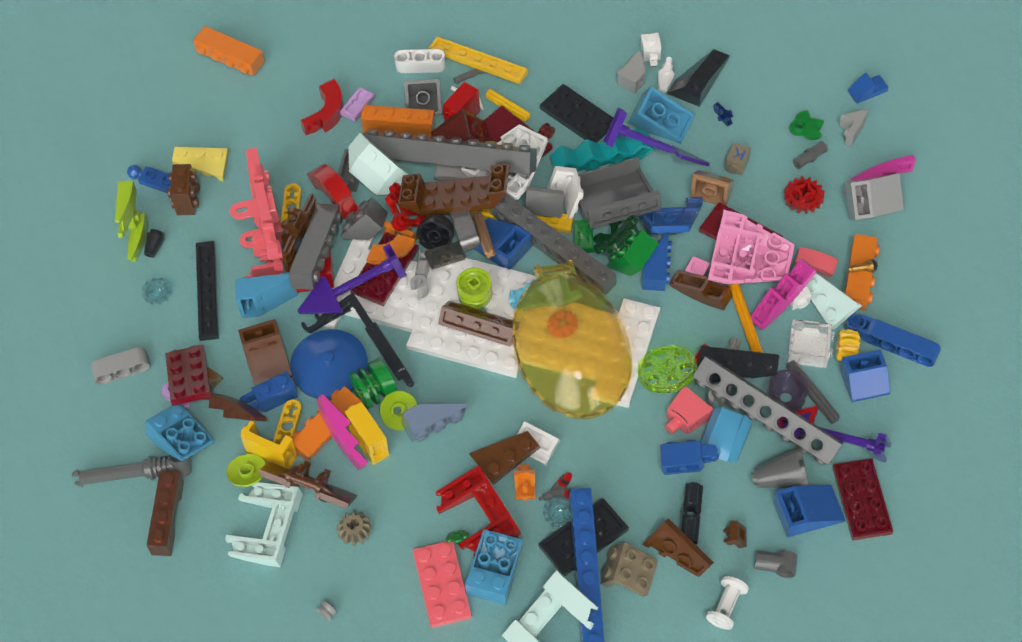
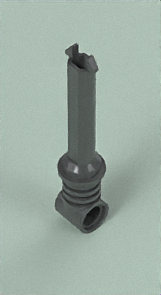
[72,455,192,487]

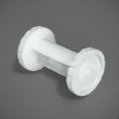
[706,576,749,630]

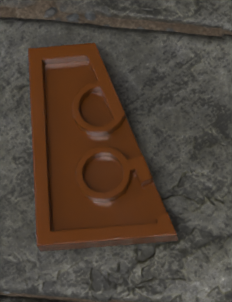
[469,431,541,485]
[642,518,714,577]

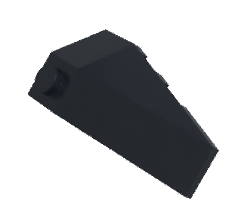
[668,49,730,107]

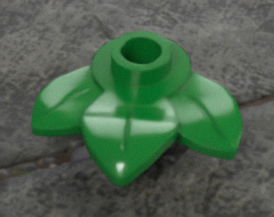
[790,110,824,140]

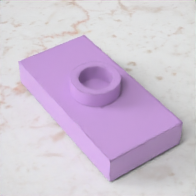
[340,87,375,122]

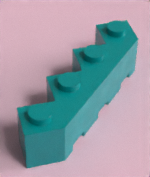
[550,127,654,172]

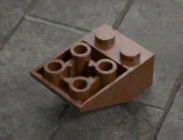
[238,319,293,386]

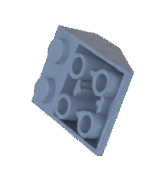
[401,404,467,442]

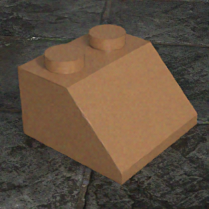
[691,170,733,206]

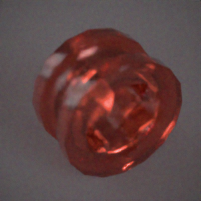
[538,123,555,140]

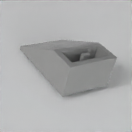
[845,173,904,220]

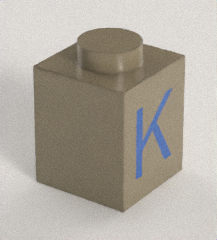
[725,143,751,175]

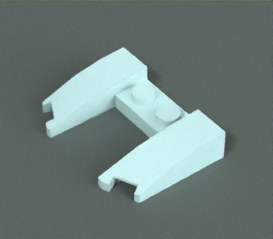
[225,482,303,567]
[502,571,598,642]

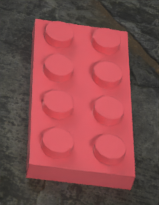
[413,542,472,628]

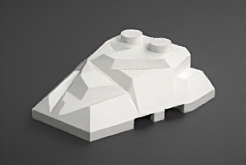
[461,124,548,201]

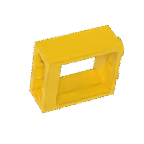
[344,402,390,465]

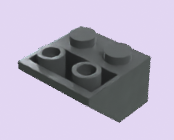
[341,197,388,240]

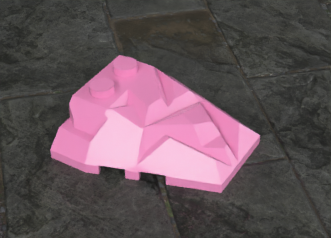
[708,210,795,284]

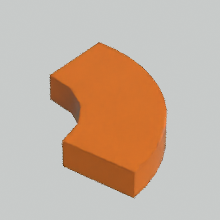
[366,234,416,264]

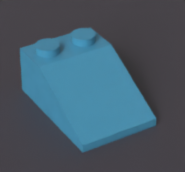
[628,86,695,144]

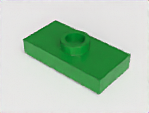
[574,220,594,253]

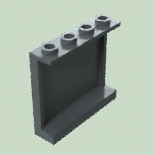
[578,157,661,229]

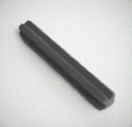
[786,360,840,424]

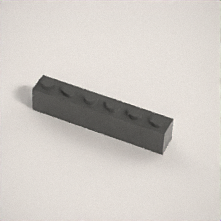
[289,204,343,290]

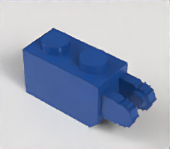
[240,371,298,412]
[660,440,719,475]

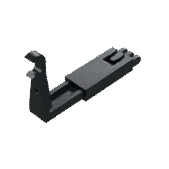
[301,292,414,387]

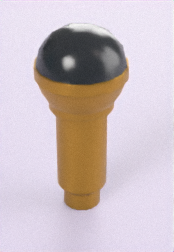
[848,259,878,273]

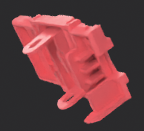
[230,147,284,277]

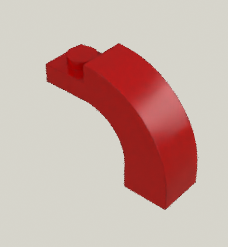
[300,79,344,136]
[307,164,358,219]

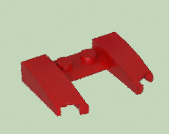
[436,465,522,557]

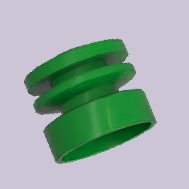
[349,358,398,409]

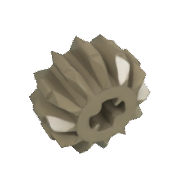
[336,511,372,546]

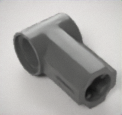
[754,550,797,578]

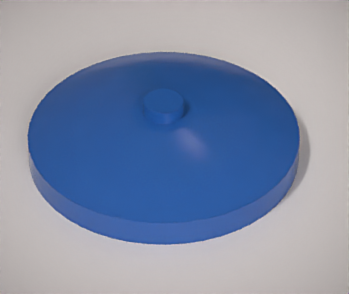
[290,329,368,400]

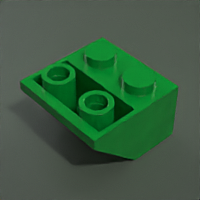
[606,229,658,276]

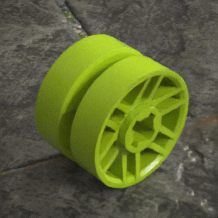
[456,267,492,309]

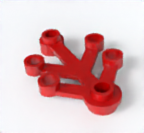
[385,182,427,232]

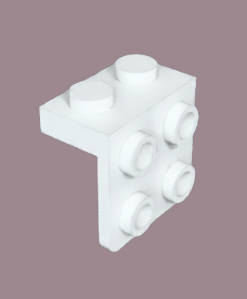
[547,166,584,219]

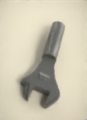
[453,69,486,84]

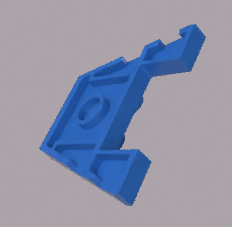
[639,197,703,234]

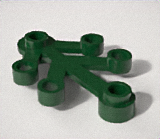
[593,215,639,255]

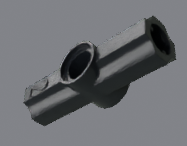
[681,482,703,545]

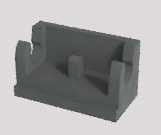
[338,149,359,192]

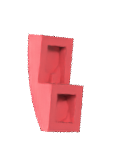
[794,247,838,277]

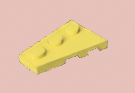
[172,147,229,182]

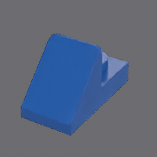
[848,73,888,104]

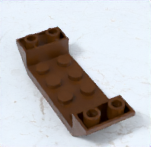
[398,163,510,216]

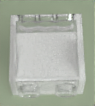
[787,319,835,368]

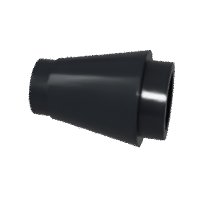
[144,229,165,258]

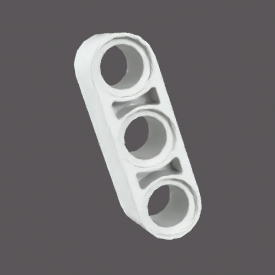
[394,49,446,73]

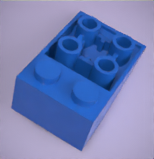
[473,218,532,270]
[773,485,846,537]

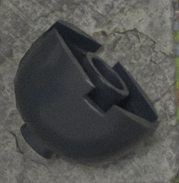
[416,214,454,252]

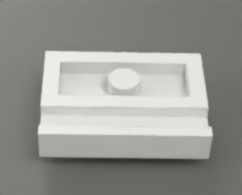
[517,421,560,466]

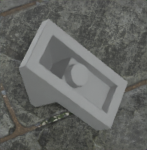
[839,109,868,147]

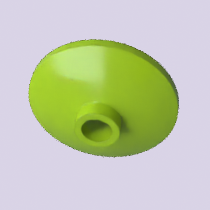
[379,391,417,430]
[226,454,266,487]

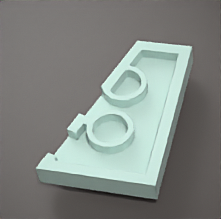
[807,273,862,330]

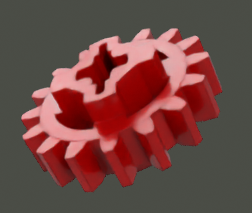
[784,176,825,214]

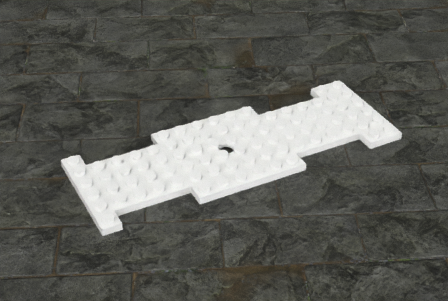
[319,236,660,408]

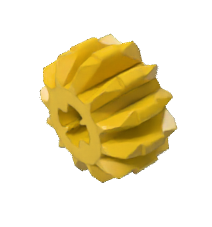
[836,329,860,361]

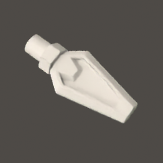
[658,57,675,94]

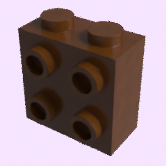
[168,164,200,216]

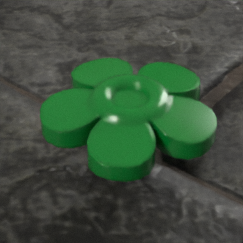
[446,530,469,544]

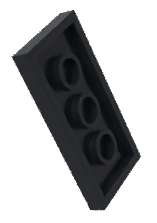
[540,84,613,143]
[538,498,629,576]

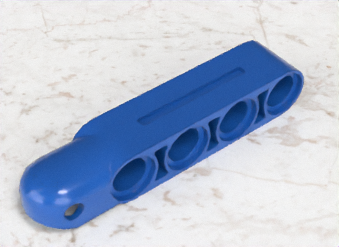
[846,314,941,367]

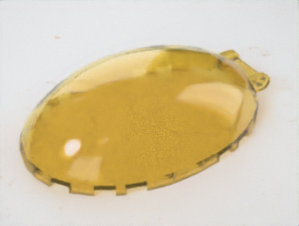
[512,260,632,419]

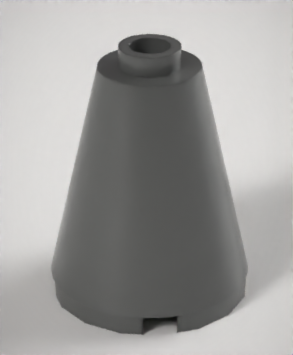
[752,448,809,488]

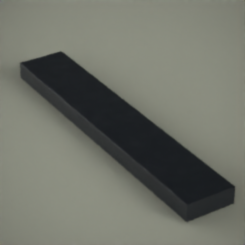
[196,241,219,341]

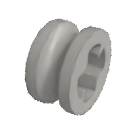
[316,601,337,621]

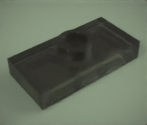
[424,241,466,270]

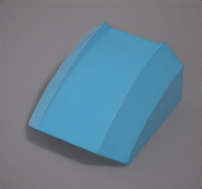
[701,407,752,462]

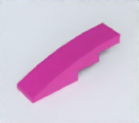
[845,155,916,194]
[751,259,817,330]
[316,394,368,470]

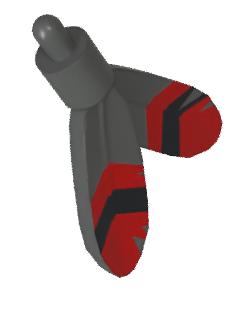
[539,473,572,501]

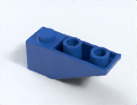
[642,233,672,291]

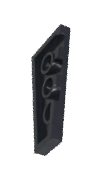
[694,346,780,385]

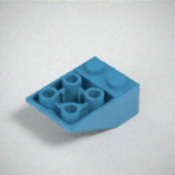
[235,273,298,318]
[146,404,215,461]
[465,529,523,605]

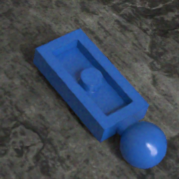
[127,165,171,193]

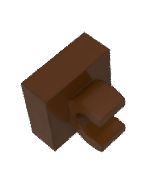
[723,521,747,549]

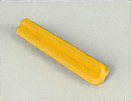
[485,89,531,122]

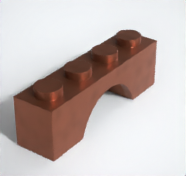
[146,471,184,556]

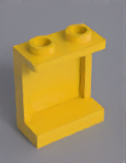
[241,421,298,469]

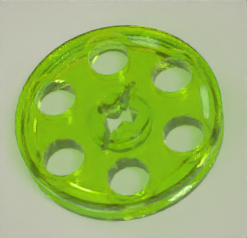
[637,345,697,393]

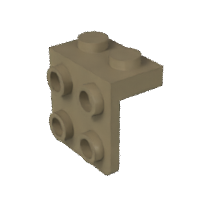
[600,542,657,597]

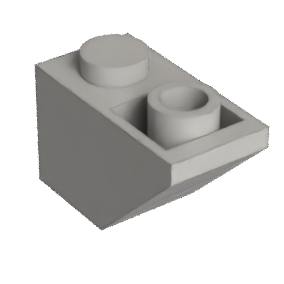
[617,51,646,94]

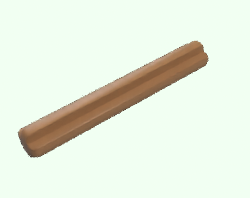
[472,211,495,258]

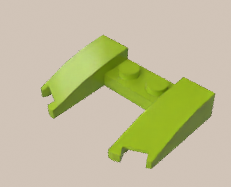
[115,181,149,262]

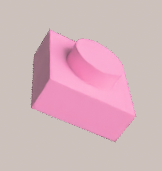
[685,256,710,276]

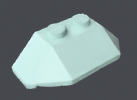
[349,133,409,195]

